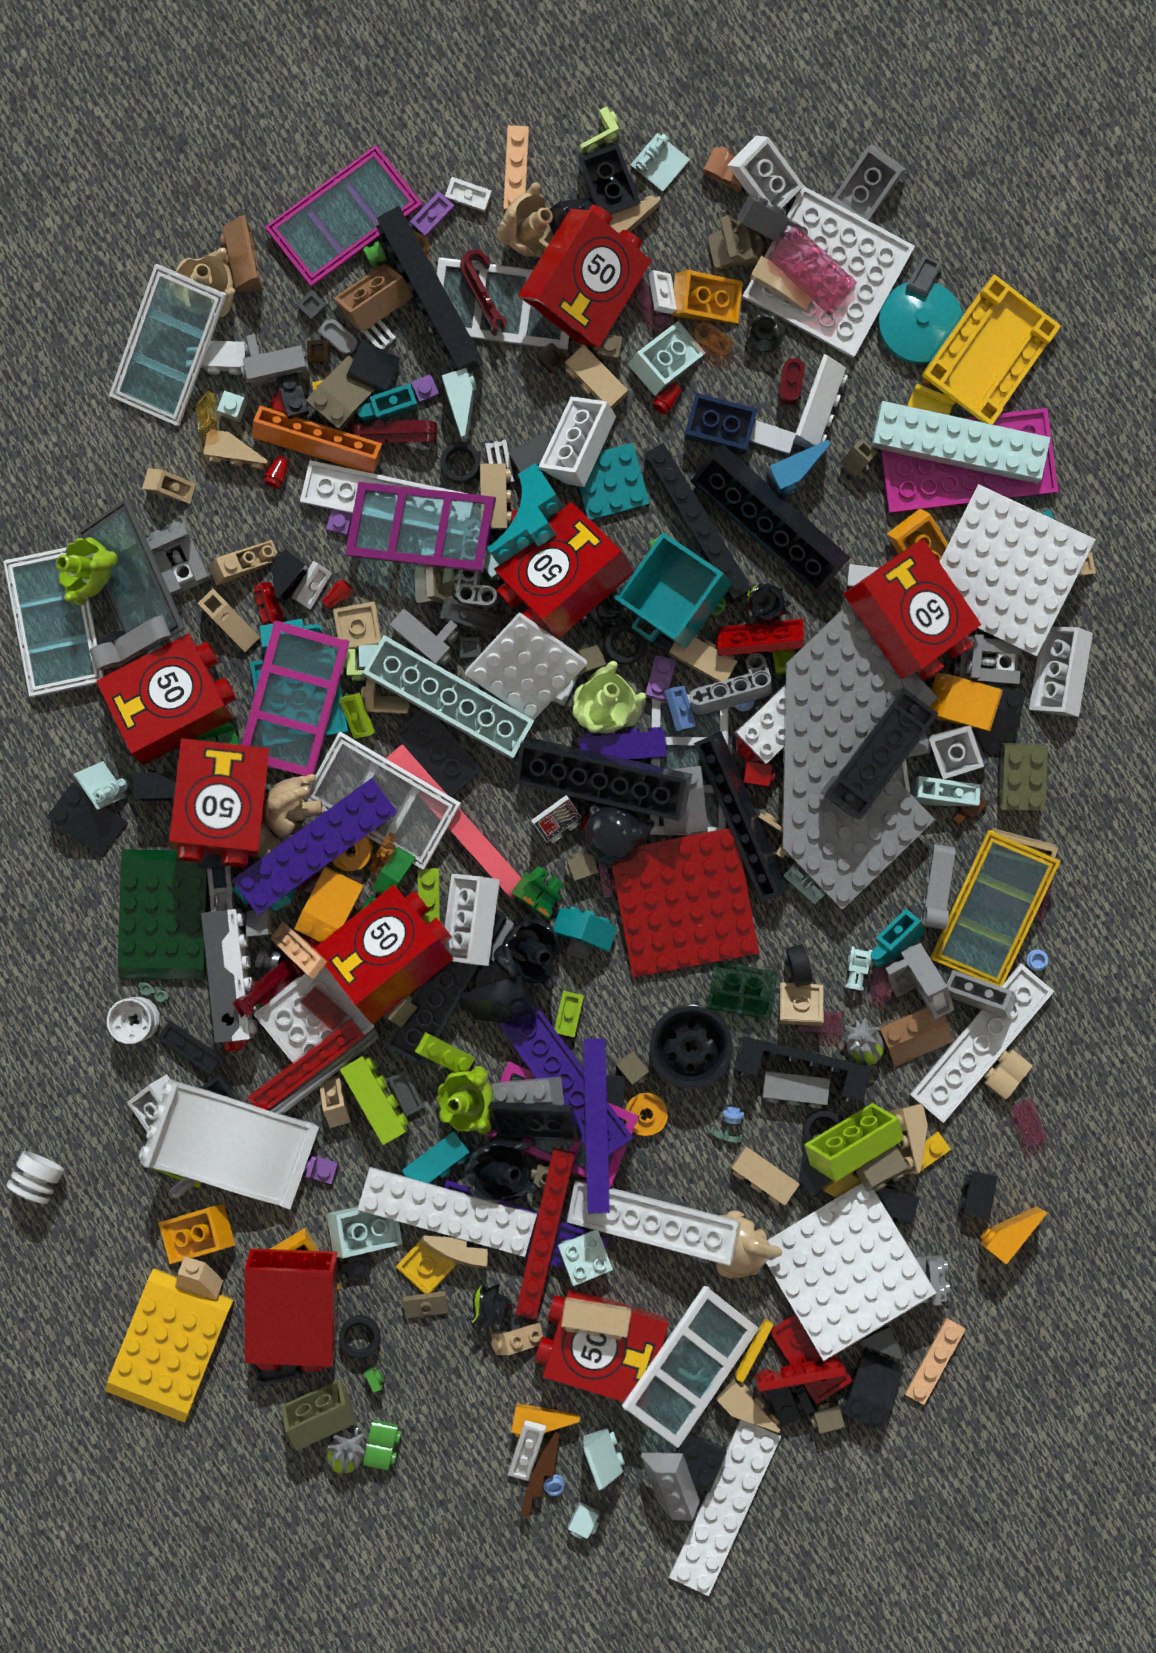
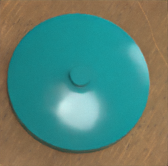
[878,282,963,365]

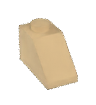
[142,468,196,504]
[319,1075,351,1128]
[175,1256,224,1300]

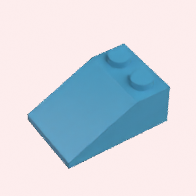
[767,440,830,497]

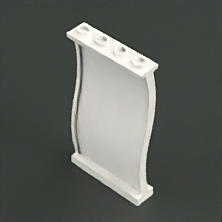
[139,1079,319,1209]

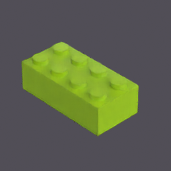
[340,1055,409,1145]
[804,1103,904,1182]

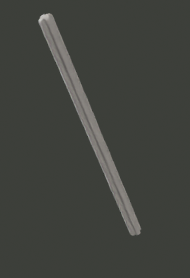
[169,1029,379,1199]

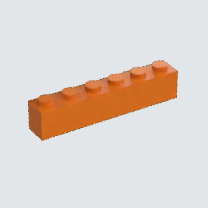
[252,406,382,474]

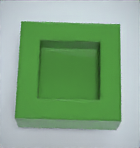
[364,1366,384,1393]

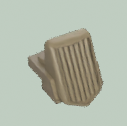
[708,215,765,269]
[415,554,470,604]

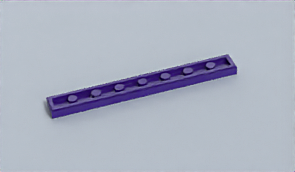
[583,1038,610,1214]

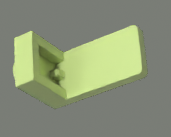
[580,107,619,154]
[343,649,365,681]

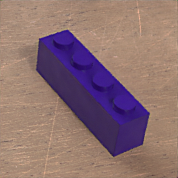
[579,727,668,760]

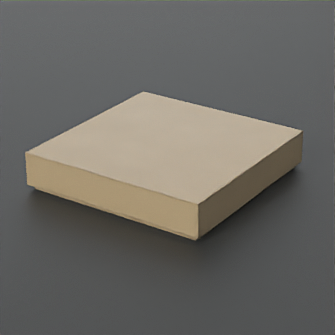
[333,602,381,649]
[779,982,823,1026]

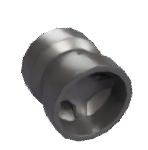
[255,947,282,971]

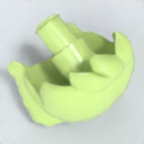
[573,661,646,734]

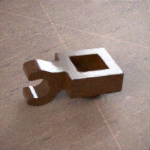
[951,797,987,826]

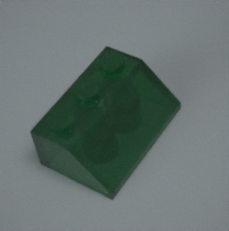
[706,961,777,1020]

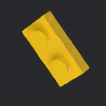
[915,1131,951,1174]

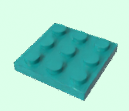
[579,443,650,521]

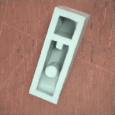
[910,776,980,806]

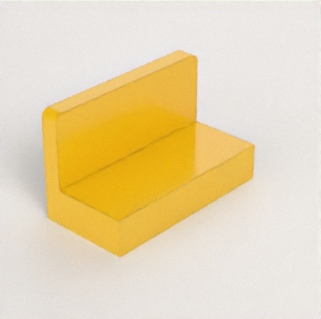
[907,384,955,415]

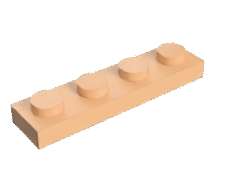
[503,125,529,211]
[270,922,327,979]
[904,1318,966,1405]

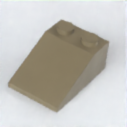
[306,356,376,431]

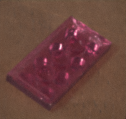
[768,224,857,315]

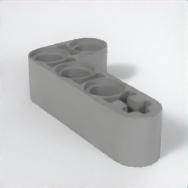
[456,520,499,608]
[89,615,171,670]
[690,653,772,715]
[921,844,956,930]

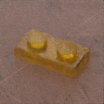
[196,391,218,435]

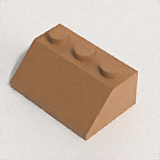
[221,215,263,293]
[333,263,413,333]
[878,1006,953,1067]

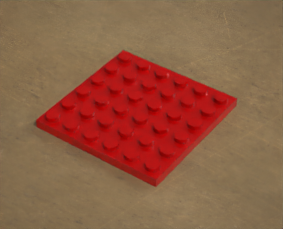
[612,828,759,977]

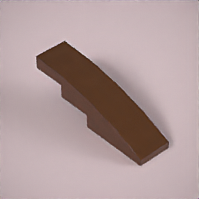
[521,1429,560,1518]

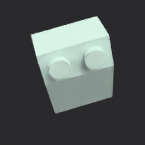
[628,321,706,396]
[442,368,477,443]
[327,1207,402,1258]
[583,1427,625,1490]

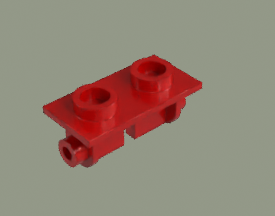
[253,582,284,625]

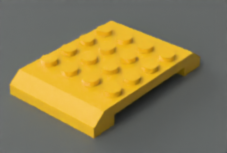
[922,274,1061,425]
[105,1268,234,1423]

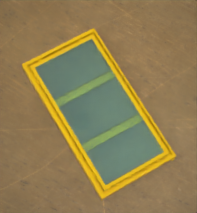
[930,830,1061,987]

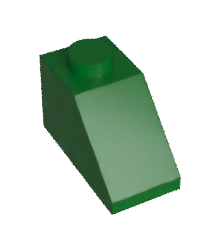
[371,846,416,894]

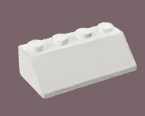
[793,354,848,449]
[539,397,616,487]
[1029,627,1093,717]
[444,874,500,966]

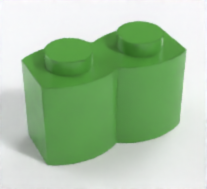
[363,1419,401,1470]

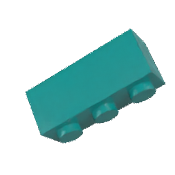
[402,1130,470,1184]

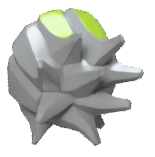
[842,1018,884,1066]
[326,1428,365,1474]

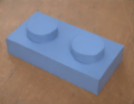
[664,685,696,731]

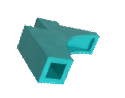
[487,463,564,565]

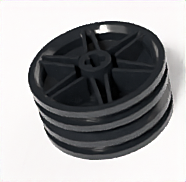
[650,1004,733,1089]

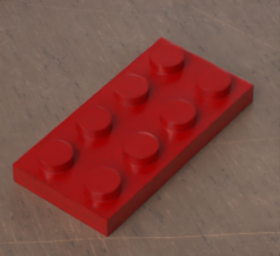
[717,618,805,657]
[770,1313,853,1405]
[755,1357,846,1392]

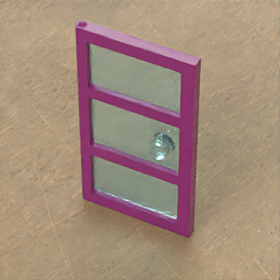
[345,482,496,572]

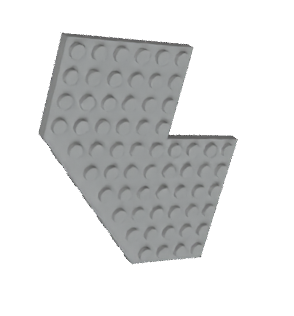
[782,604,938,910]

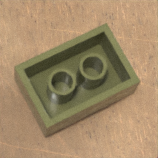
[998,743,1048,811]
[281,1379,356,1451]

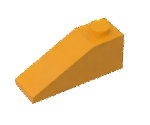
[511,1403,580,1437]

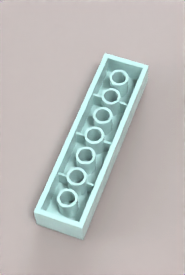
[871,401,1051,484]
[361,635,534,759]

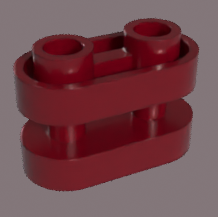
[778,358,805,406]

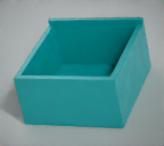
[614,532,733,650]

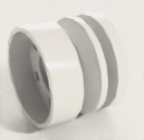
[107,997,160,1044]
[6,1151,64,1204]

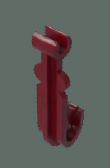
[460,249,507,336]
[350,419,438,445]
[232,957,305,1018]

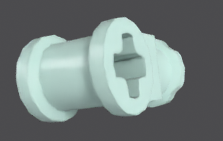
[845,946,872,991]

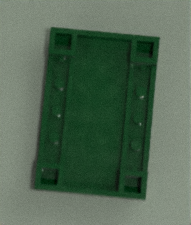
[118,849,208,980]

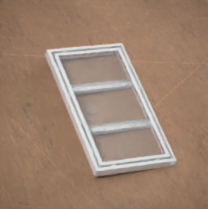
[303,732,461,870]

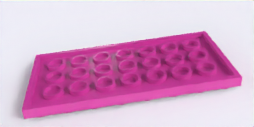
[880,408,1059,514]

